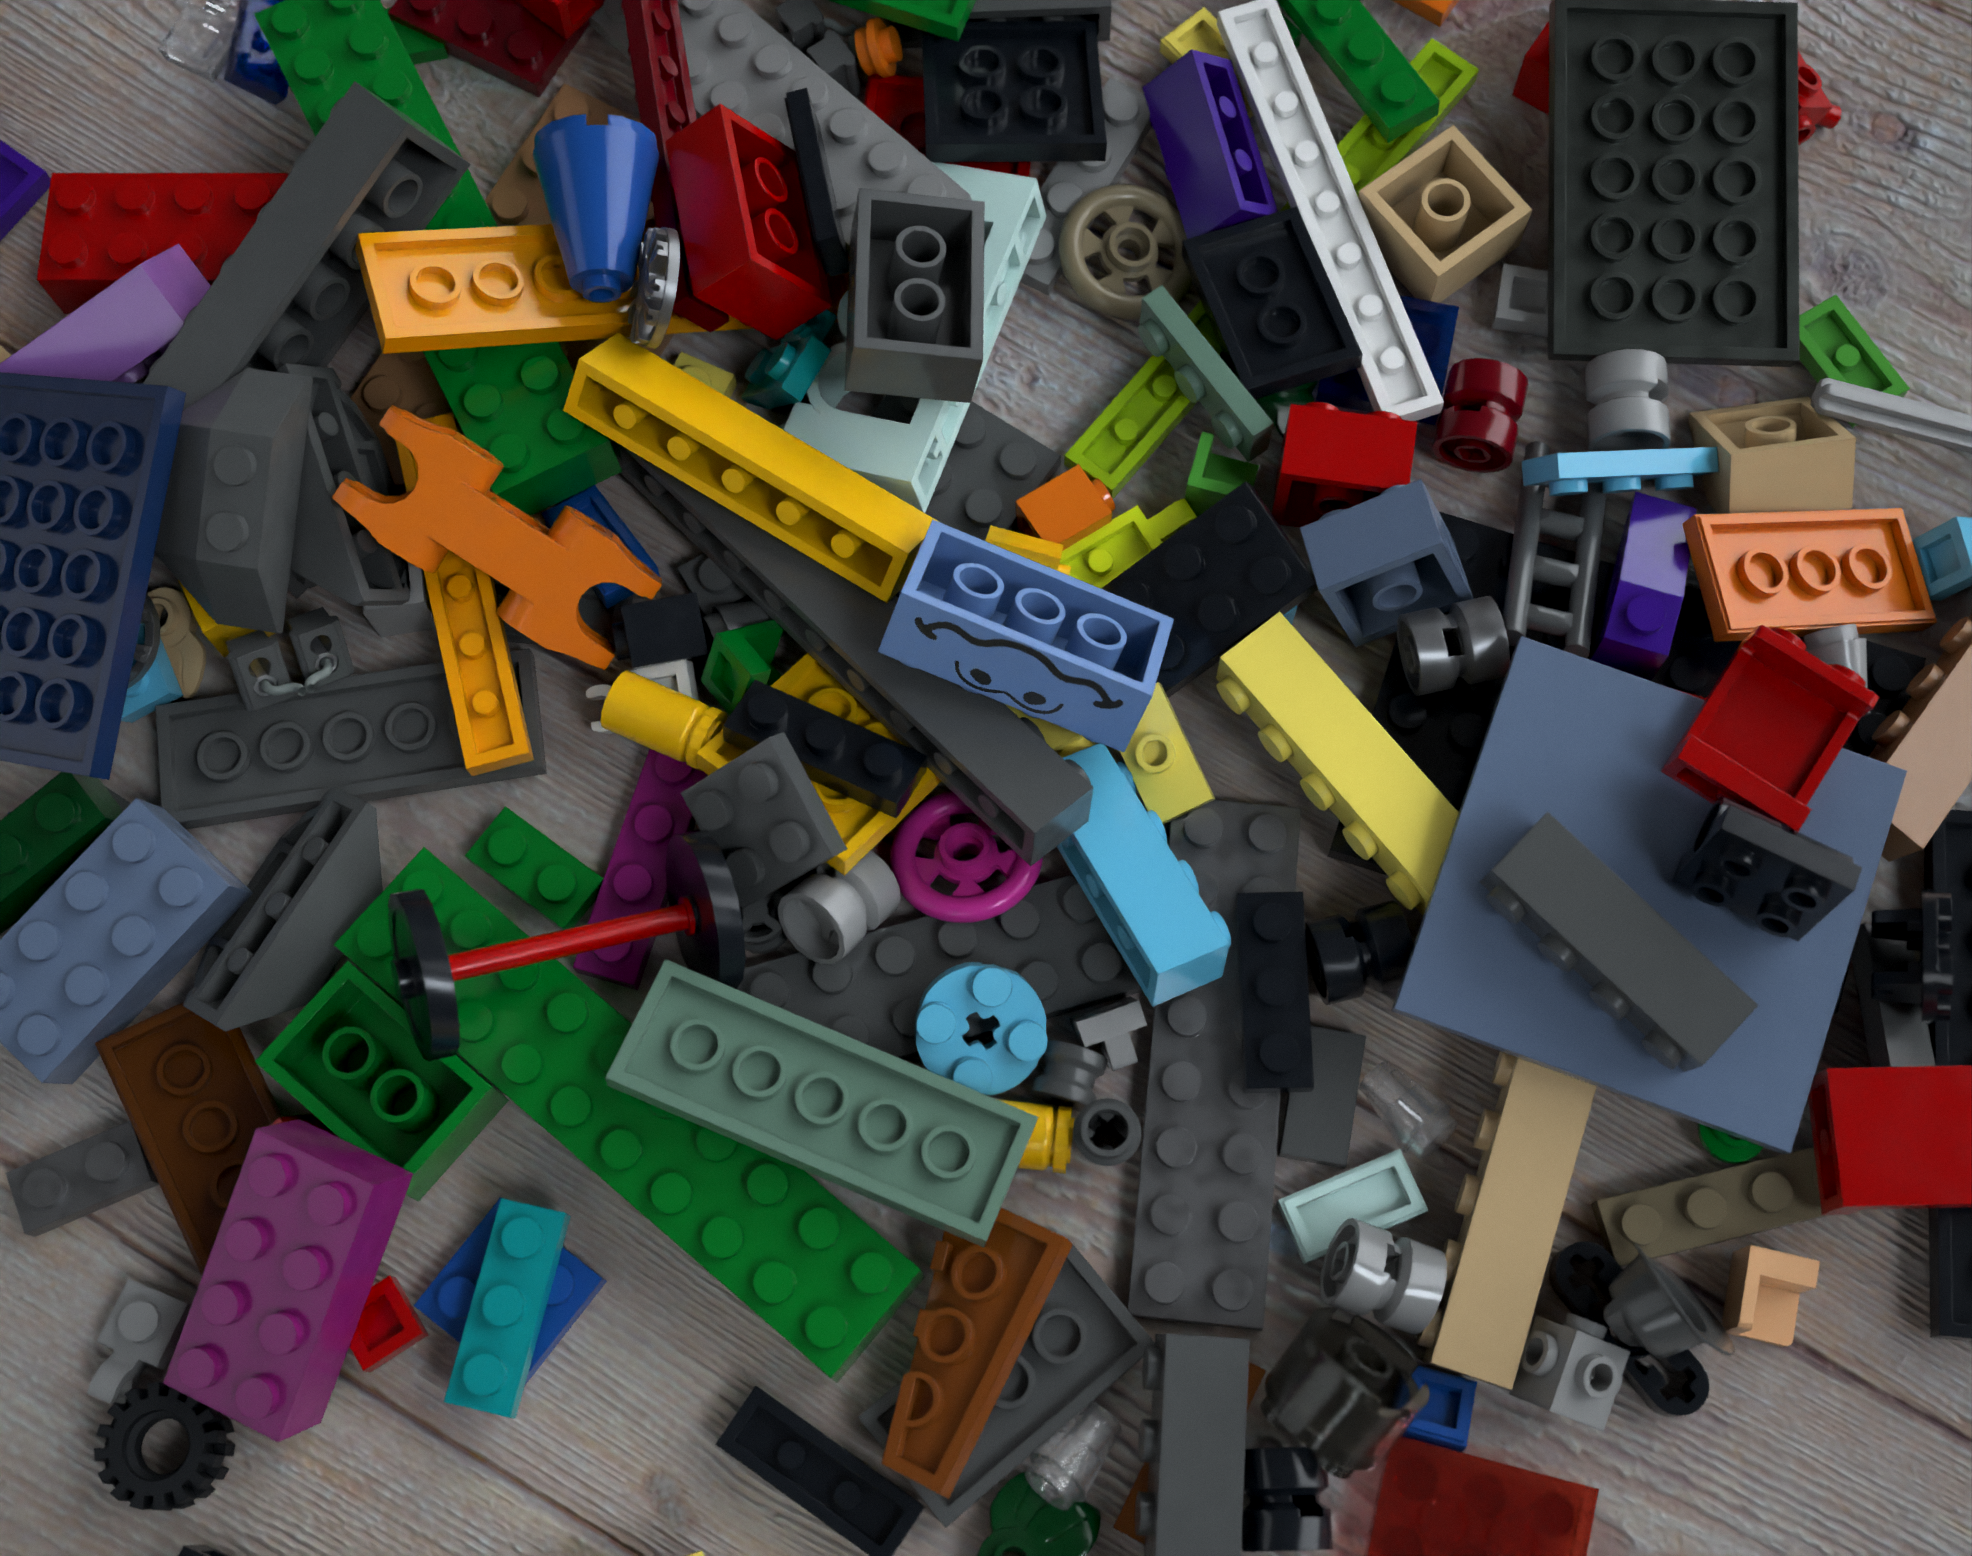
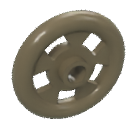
[1059,184,1193,320]

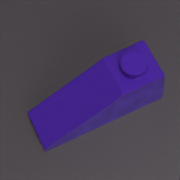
[1589,491,1697,681]

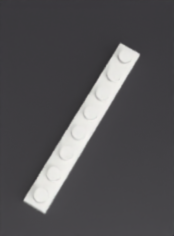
[1217,0,1444,421]

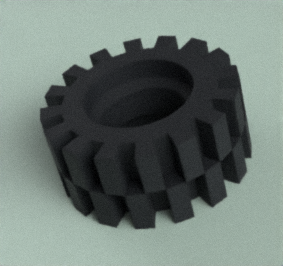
[94,1382,235,1511]

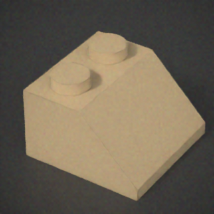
[1689,396,1856,514]

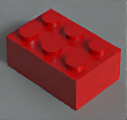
[665,104,832,340]

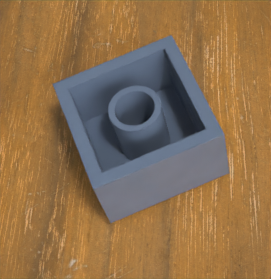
[1300,479,1473,647]

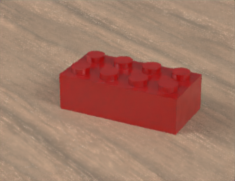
[37,173,289,314]

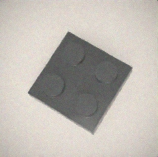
[681,732,847,909]

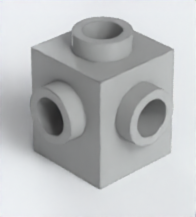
[1509,1313,1630,1432]

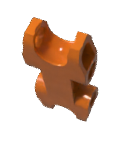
[332,405,662,670]

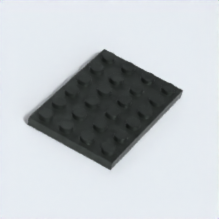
[1548,0,1800,367]

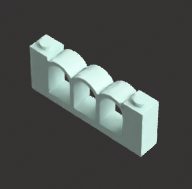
[779,162,1047,513]

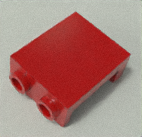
[1661,625,1879,832]
[1808,1065,1972,1215]

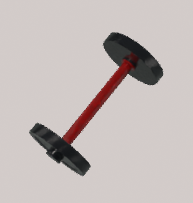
[388,830,746,1061]

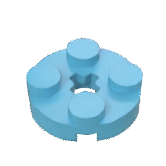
[914,962,1048,1095]

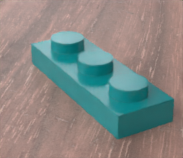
[444,1198,571,1419]

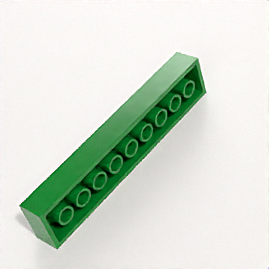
[254,0,622,516]
[334,847,925,1383]

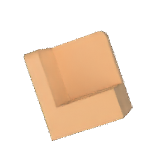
[1722,1245,1820,1347]

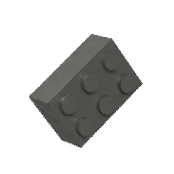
[845,188,985,403]

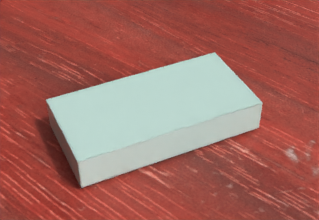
[1276,1149,1429,1265]

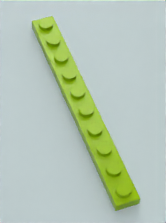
[1064,38,1479,499]

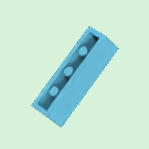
[1056,743,1231,1007]

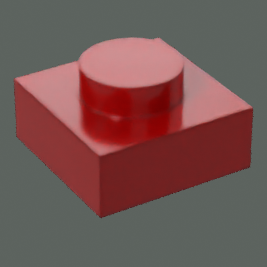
[349,1275,429,1373]

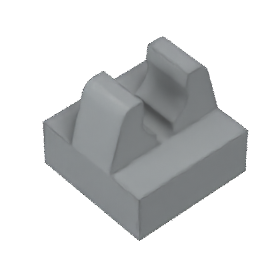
[1069,996,1147,1071]

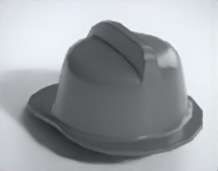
[1603,1243,1735,1359]

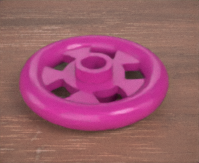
[890,791,1043,923]

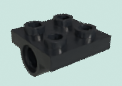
[1672,796,1863,941]

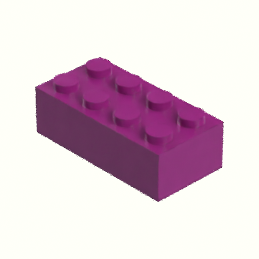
[163,1119,414,1443]

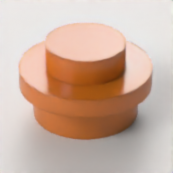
[854,17,903,78]

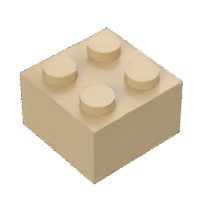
[1358,125,1533,312]

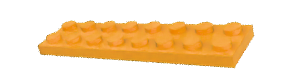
[355,219,849,354]

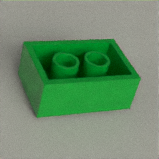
[254,961,509,1202]

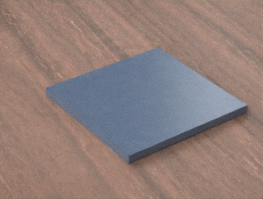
[1391,636,1907,1154]

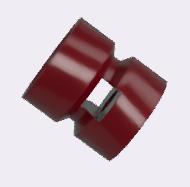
[1432,358,1529,473]

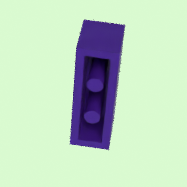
[1142,49,1278,239]

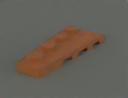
[881,1208,1073,1499]

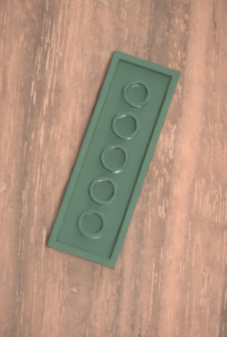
[605,959,1038,1248]

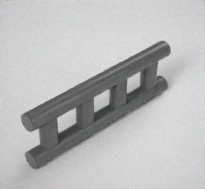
[1502,441,1607,658]

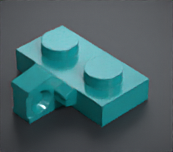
[741,309,837,409]

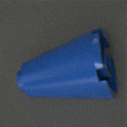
[533,114,659,303]

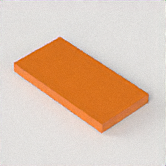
[1682,508,1937,642]

